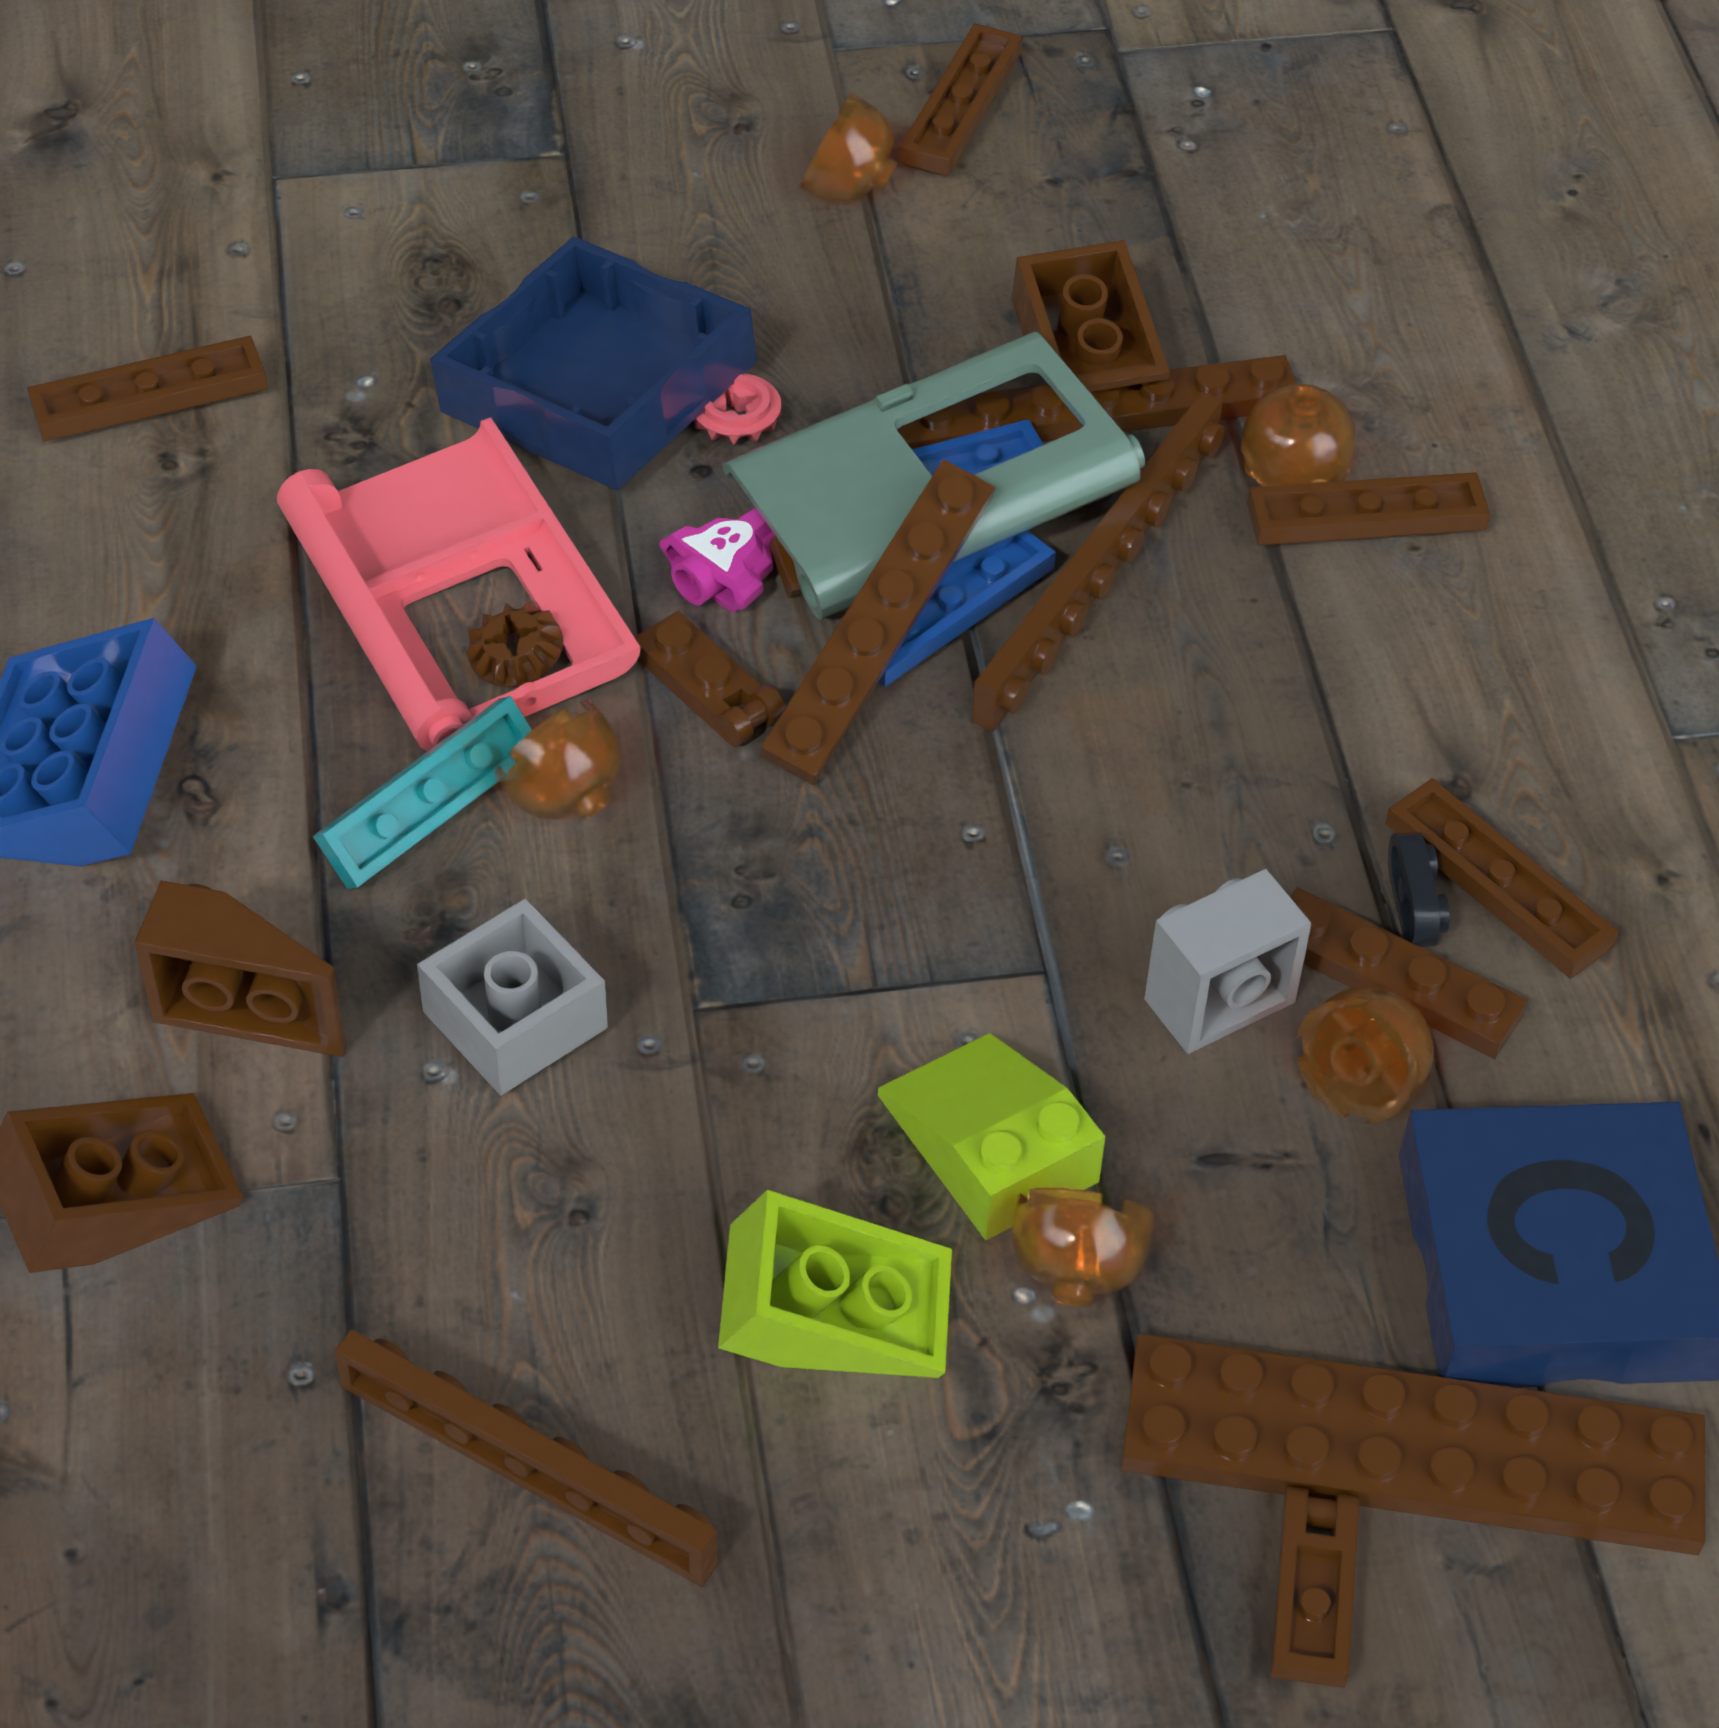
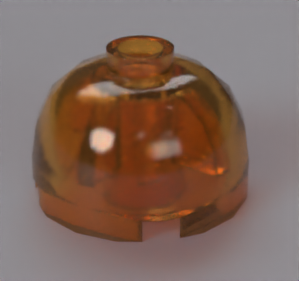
[799,92,898,205]
[1240,383,1355,486]
[495,699,622,820]
[1297,986,1434,1123]
[1013,1188,1155,1307]

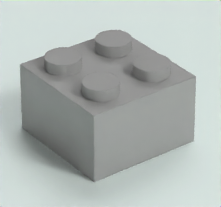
[1144,869,1311,1054]
[417,899,608,1096]

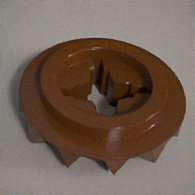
[466,601,563,687]

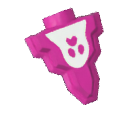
[659,508,775,613]

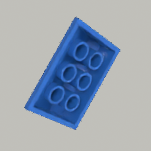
[0,618,197,866]

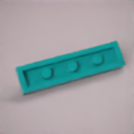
[313,696,543,889]

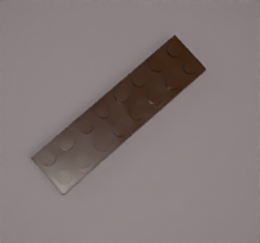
[1121,1334,1705,1556]

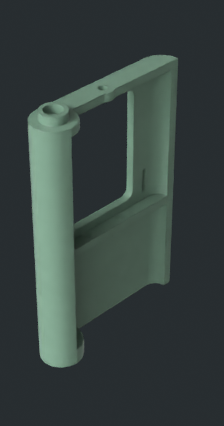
[723,332,1145,620]

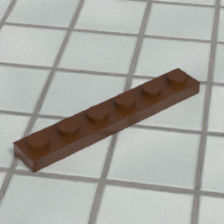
[760,459,995,786]
[334,1329,718,1587]

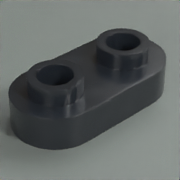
[1388,832,1450,947]

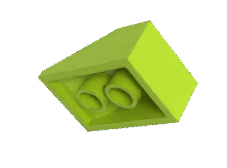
[878,1033,1105,1241]
[718,1190,952,1378]

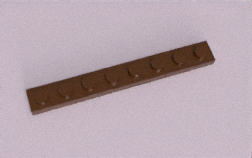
[847,355,1301,449]
[972,391,1225,732]

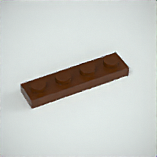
[899,23,1023,177]
[27,335,268,442]
[1247,472,1490,545]
[1385,778,1619,979]
[1290,887,1528,1059]

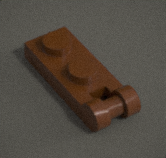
[634,610,786,747]
[1270,1486,1360,1688]

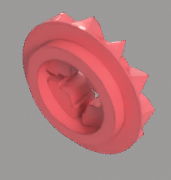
[694,373,782,445]

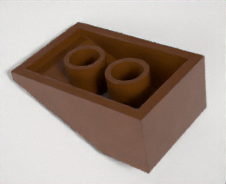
[1011,240,1170,397]
[134,880,347,1057]
[0,1093,244,1273]

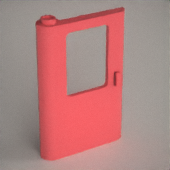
[277,417,641,751]

